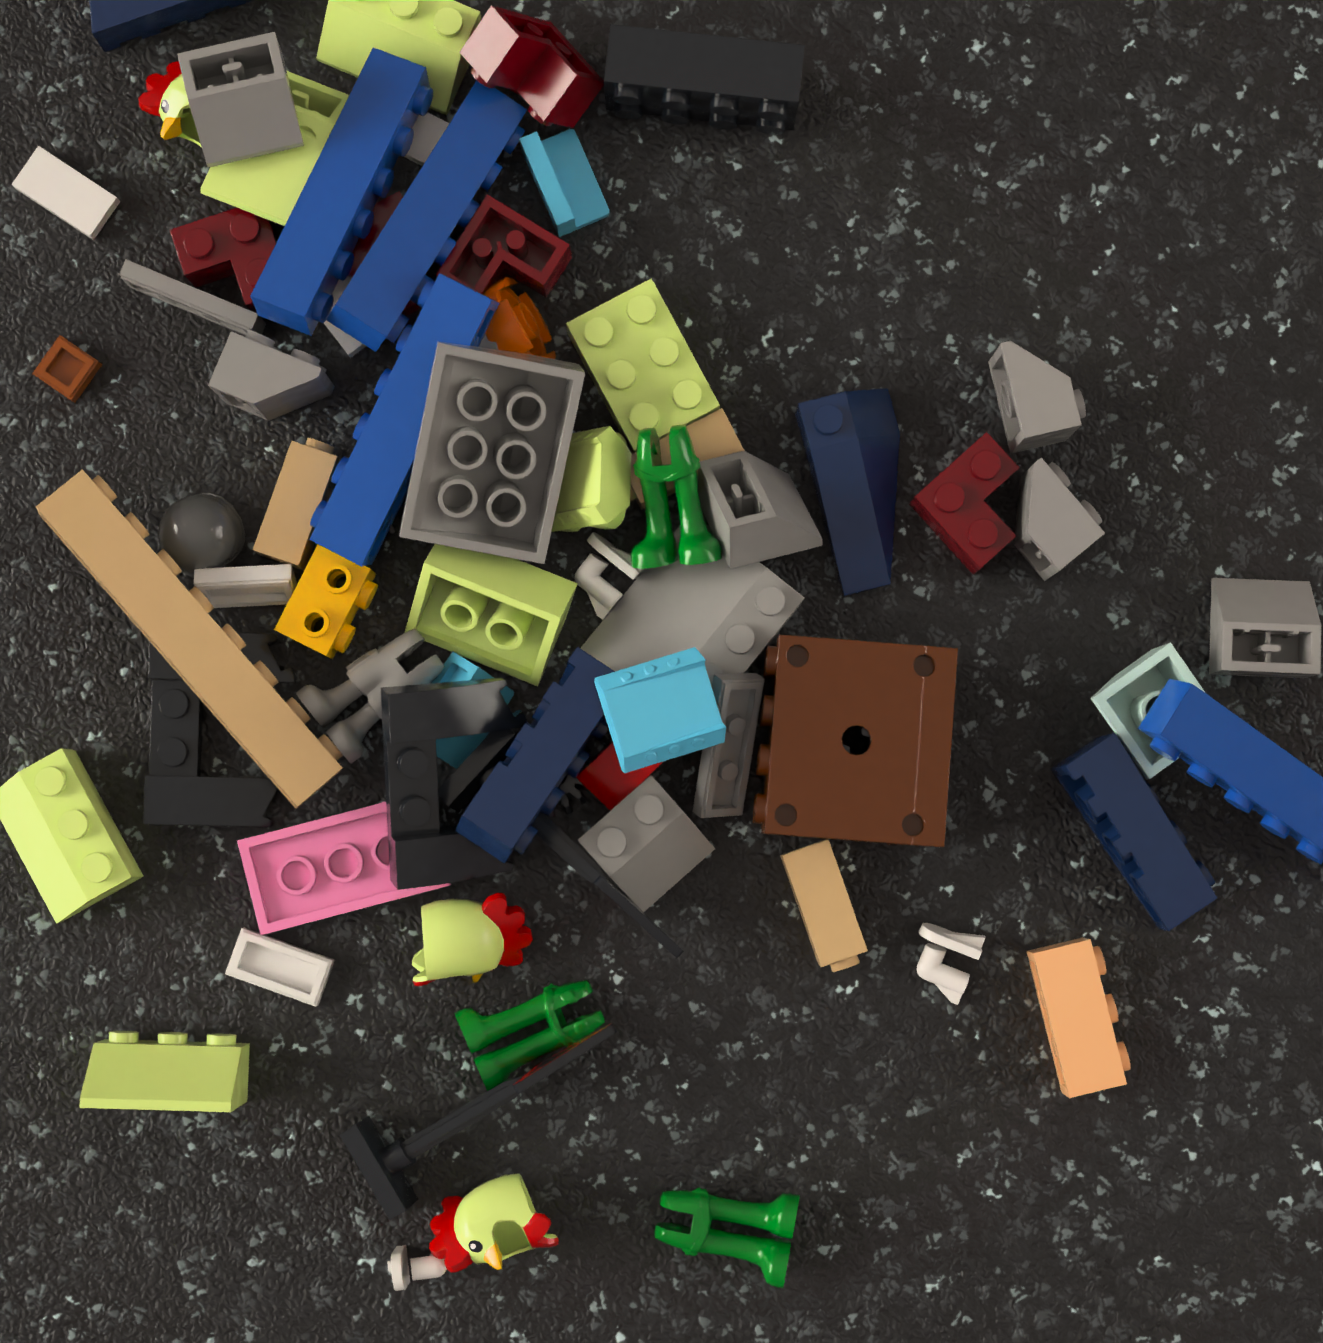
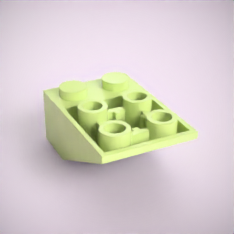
[201,71,349,226]

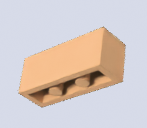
[1026,938,1131,1098]

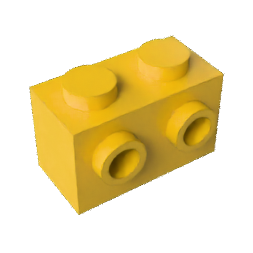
[274,544,378,660]

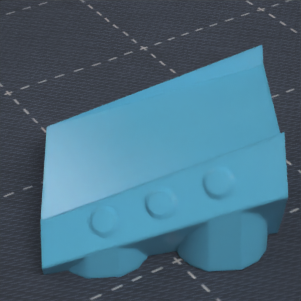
[594,647,726,773]

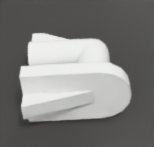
[574,532,644,620]
[916,923,985,1005]
[387,1245,447,1291]

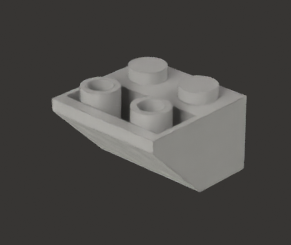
[177,32,304,168]
[208,330,335,421]
[698,451,823,569]
[1014,457,1105,581]
[1209,578,1321,678]

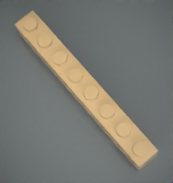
[36,469,343,809]

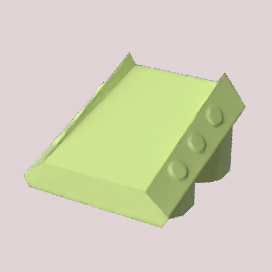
[551,426,632,532]

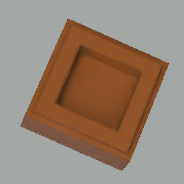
[32,335,103,403]

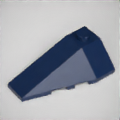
[795,388,900,597]

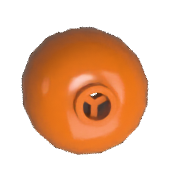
[483,277,556,359]

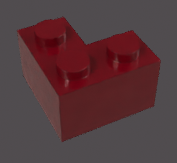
[460,5,604,128]
[436,194,572,298]
[170,207,279,313]
[909,432,1019,575]

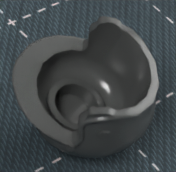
[158,493,245,578]

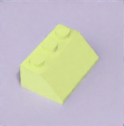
[316,0,482,115]
[405,544,578,687]
[0,748,144,924]
[79,1031,250,1112]

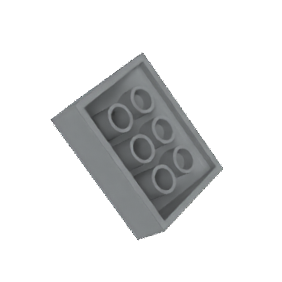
[399,341,585,564]
[580,525,805,687]

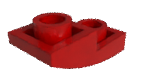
[576,741,664,811]

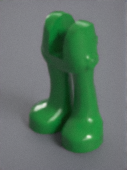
[631,425,722,569]
[454,980,605,1091]
[654,1187,800,1288]

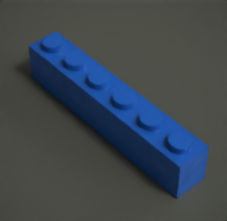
[250,47,433,336]
[326,80,527,352]
[309,273,500,567]
[1138,678,1323,864]

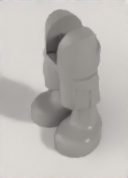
[296,629,445,764]

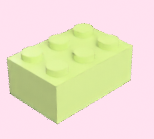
[566,278,720,454]

